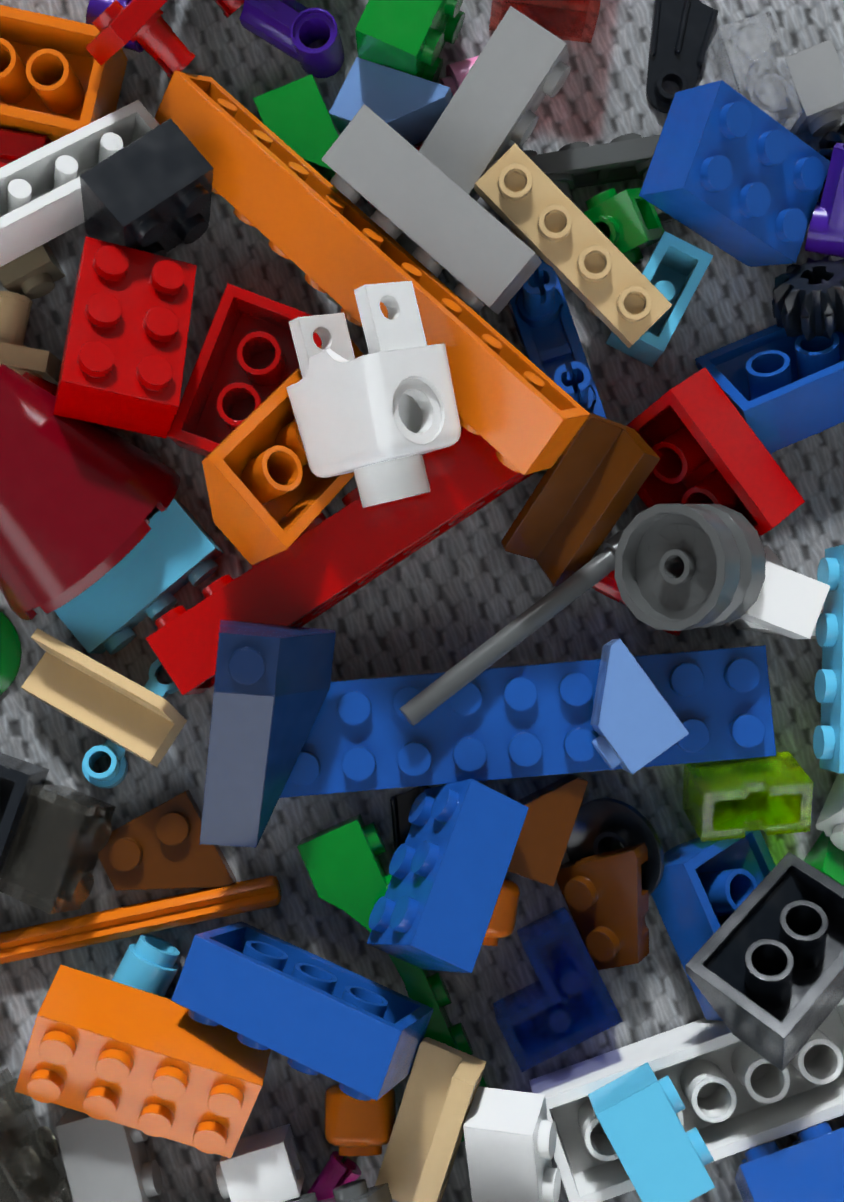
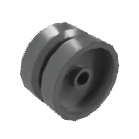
[615,504,766,631]

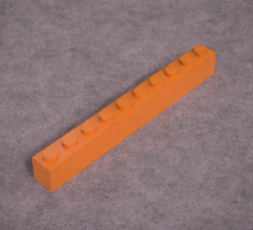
[154,71,590,475]

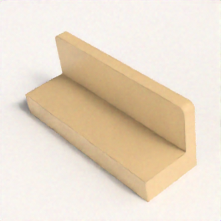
[21,628,187,767]
[375,1037,487,1202]

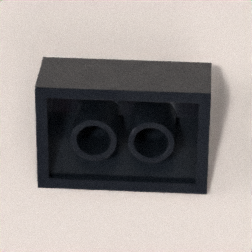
[685,852,844,1071]

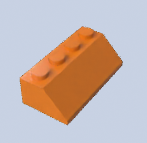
[202,338,364,565]

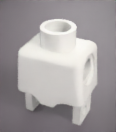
[286,281,461,508]

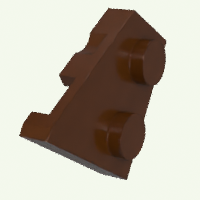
[91,790,236,891]
[556,842,649,971]

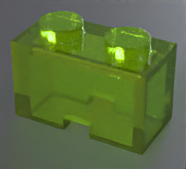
[683,751,814,842]

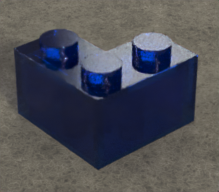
[493,906,623,1072]

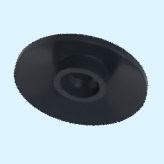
[566,798,664,895]

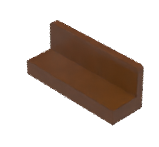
[501,412,660,587]

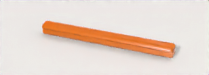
[0,875,281,964]

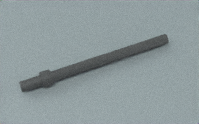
[399,530,623,726]

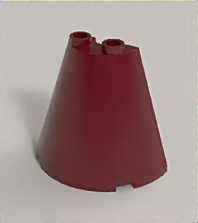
[0,364,180,620]

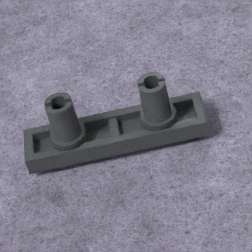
[523,133,675,224]

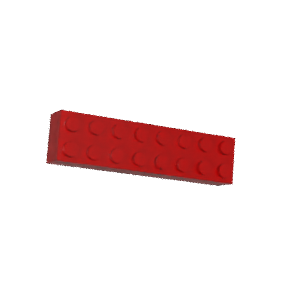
[145,426,536,696]

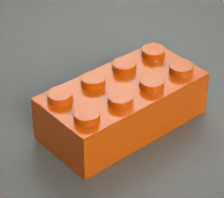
[0,5,128,142]
[14,964,271,1158]

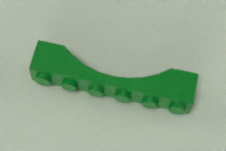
[297,814,490,1142]

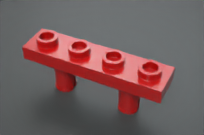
[85,0,244,80]

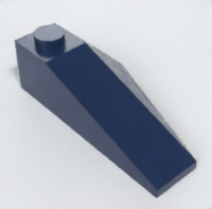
[199,620,336,848]

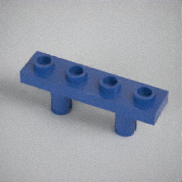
[508,256,607,419]

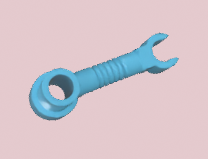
[82,659,179,789]

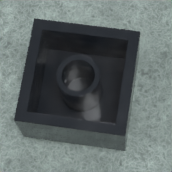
[80,118,214,257]

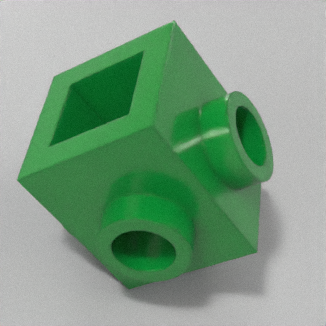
[584,187,664,265]

